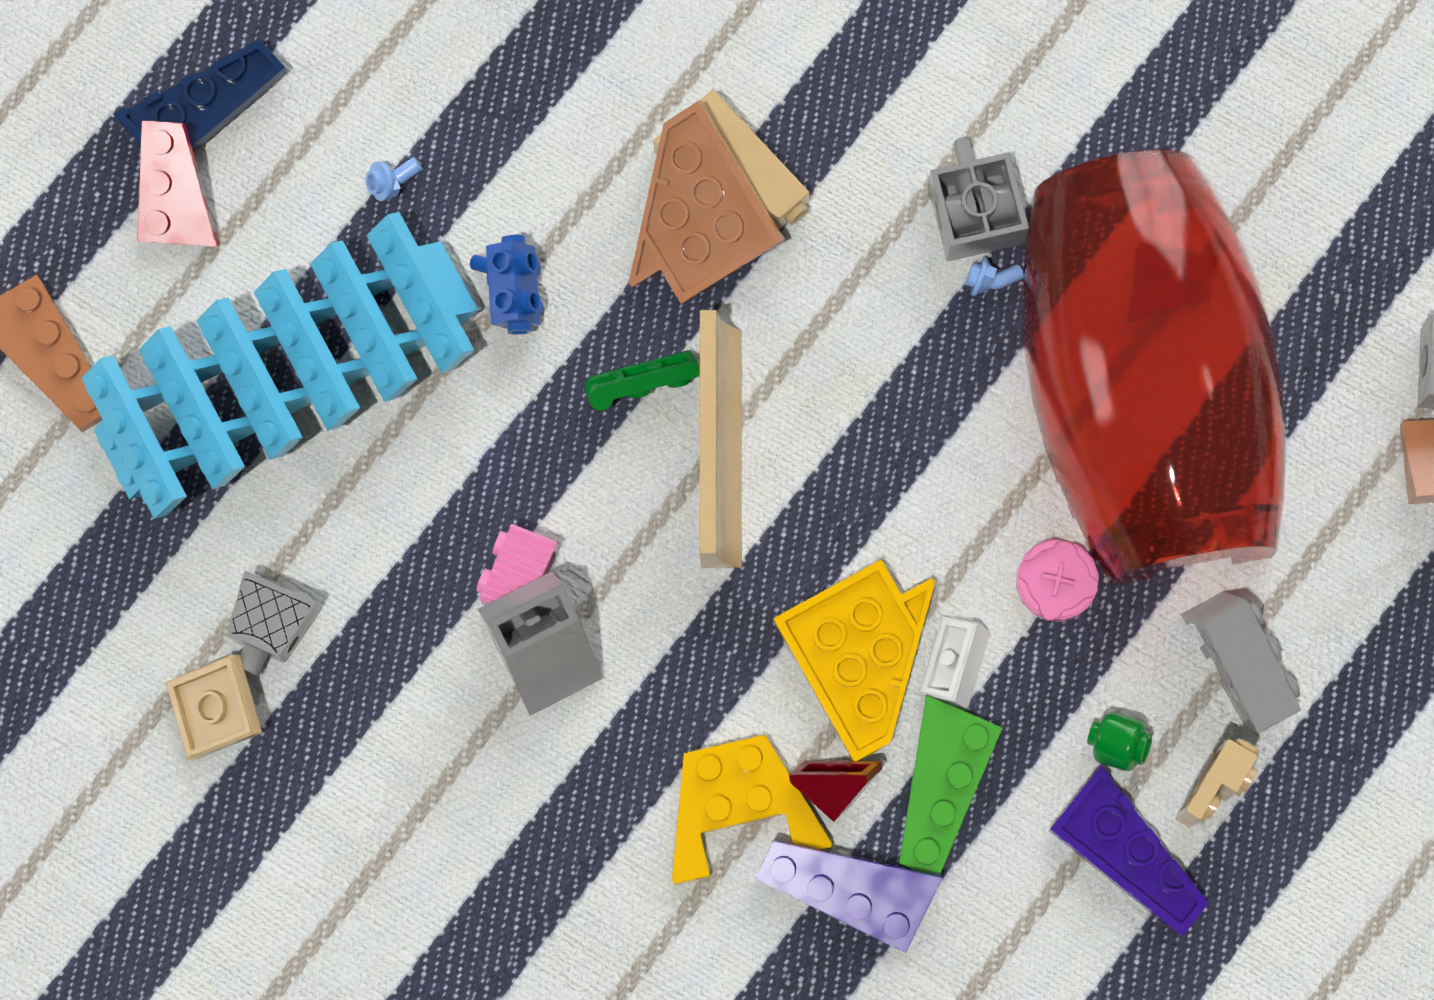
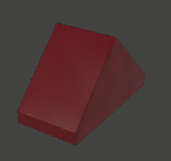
[789,761,882,822]

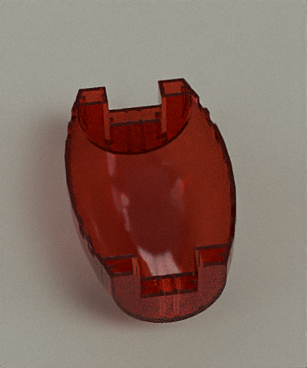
[1022,150,1286,586]

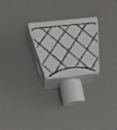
[228,571,322,677]

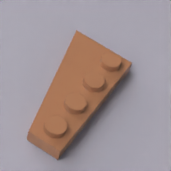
[0,275,103,432]

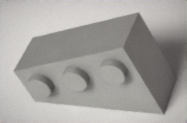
[1181,591,1301,734]

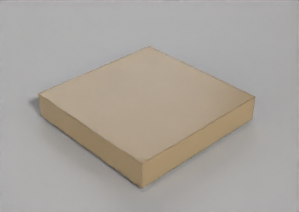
[166,655,262,760]

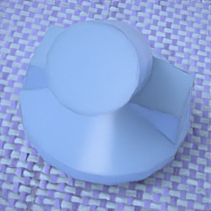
[366,157,423,201]
[965,257,1024,296]

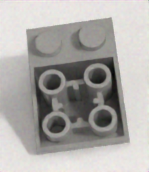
[478,571,603,716]

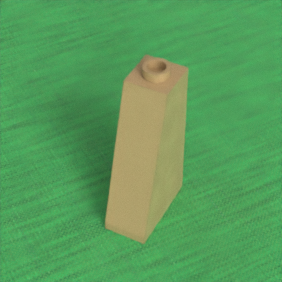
[653,89,810,229]

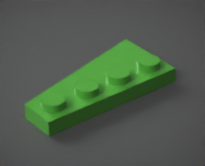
[898,695,1002,875]

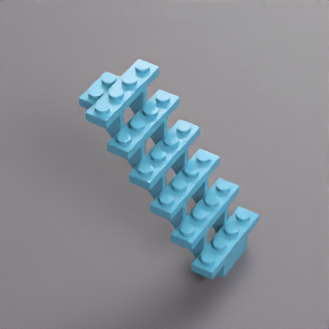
[81,212,478,519]

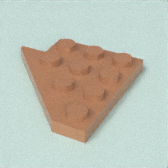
[629,101,785,304]

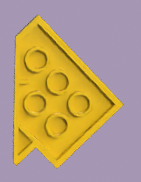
[773,560,935,761]

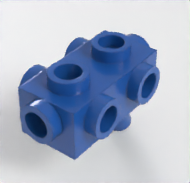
[470,235,544,335]

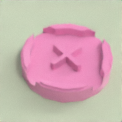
[1016,539,1099,622]

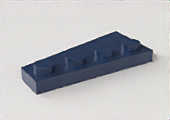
[113,39,287,152]

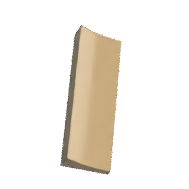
[699,310,742,568]

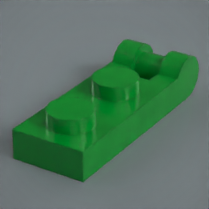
[584,350,700,411]

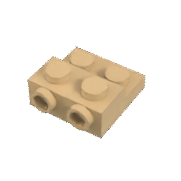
[1176,738,1259,828]

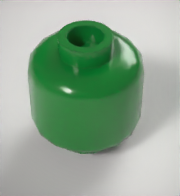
[1087,712,1152,771]

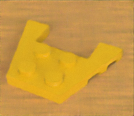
[672,735,832,885]

